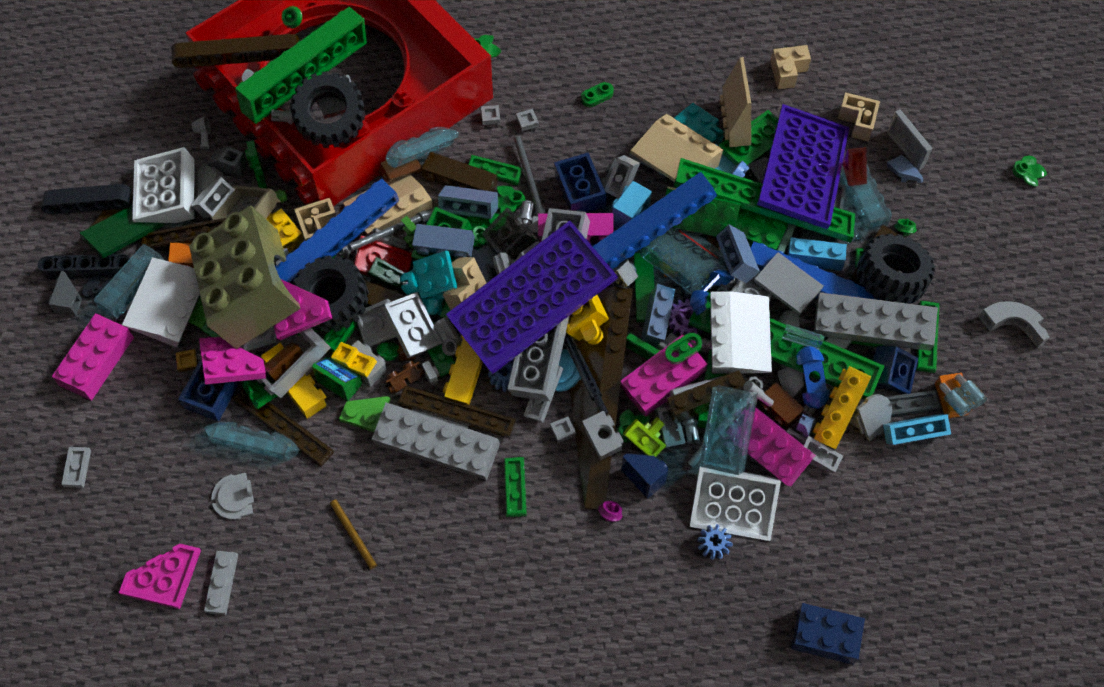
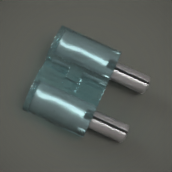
[939,374,987,416]

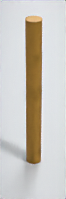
[330,499,377,570]

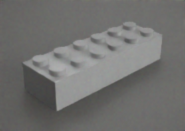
[813,293,938,351]
[372,402,500,480]

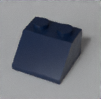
[874,346,918,394]
[621,454,668,499]

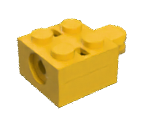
[266,208,304,264]
[566,295,609,345]

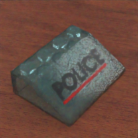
[639,227,727,294]

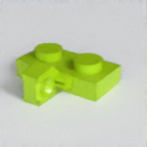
[623,417,666,457]

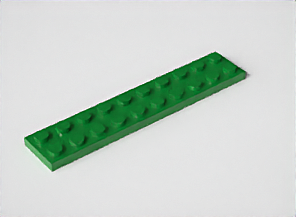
[674,158,855,243]
[688,292,884,399]

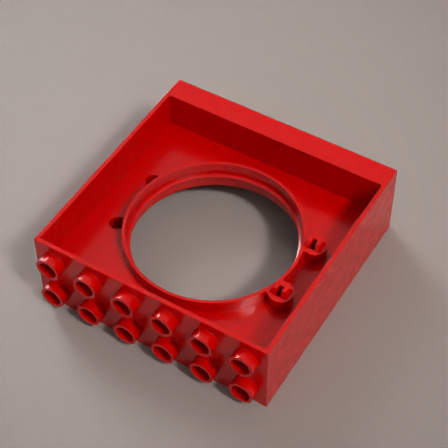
[186,0,493,206]

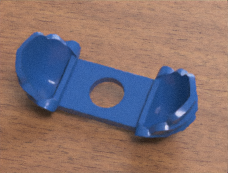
[690,270,735,315]
[796,346,830,409]

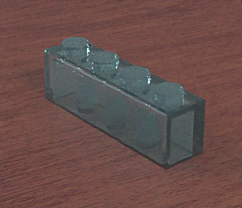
[840,158,892,232]
[94,244,164,319]

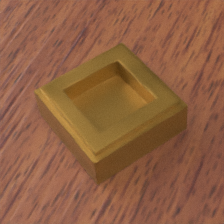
[176,349,198,372]

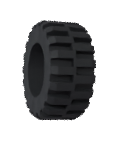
[290,71,365,148]
[857,234,935,304]
[292,256,369,332]

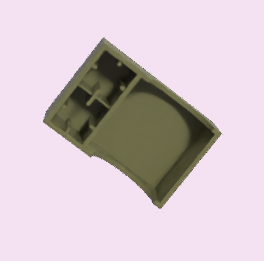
[189,205,301,349]

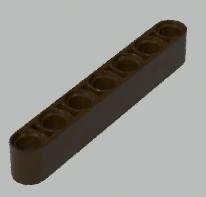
[171,34,299,68]

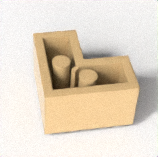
[770,45,811,89]
[838,92,880,142]
[294,198,336,241]
[443,257,486,310]

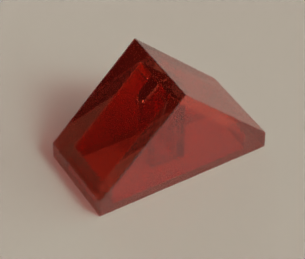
[842,147,867,186]

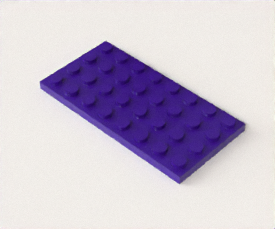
[757,104,849,230]
[446,220,618,374]

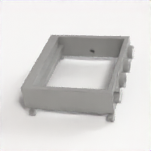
[256,328,331,398]

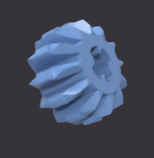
[488,360,514,392]
[697,524,732,560]

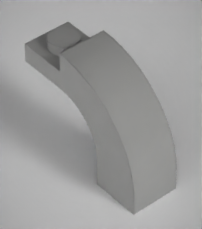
[979,301,1049,348]

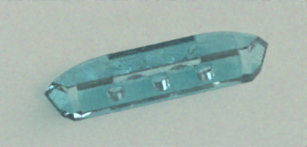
[386,127,459,168]
[204,422,300,461]

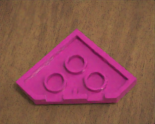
[274,279,332,340]
[199,337,266,384]
[119,544,201,609]

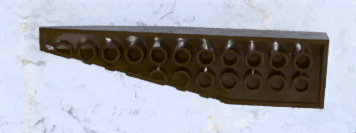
[570,287,633,510]

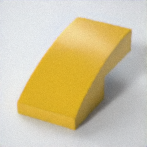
[331,342,377,378]

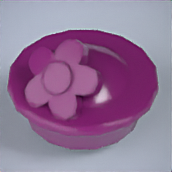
[598,501,622,522]

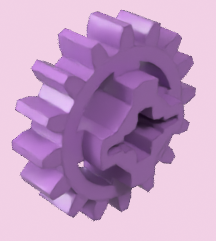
[669,299,704,336]

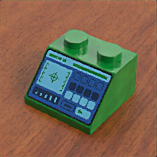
[312,357,362,401]

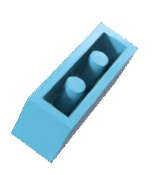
[787,237,847,271]
[883,414,951,445]

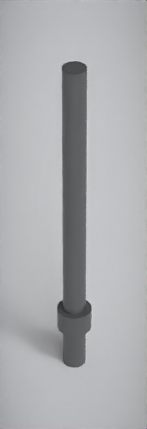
[514,136,547,217]
[347,208,434,251]

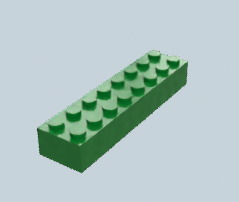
[235,7,367,124]

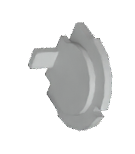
[850,394,892,441]
[211,473,254,520]

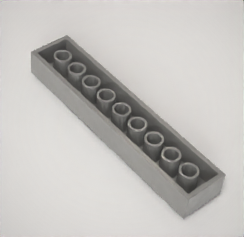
[508,208,590,402]

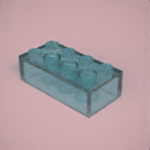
[699,385,758,475]

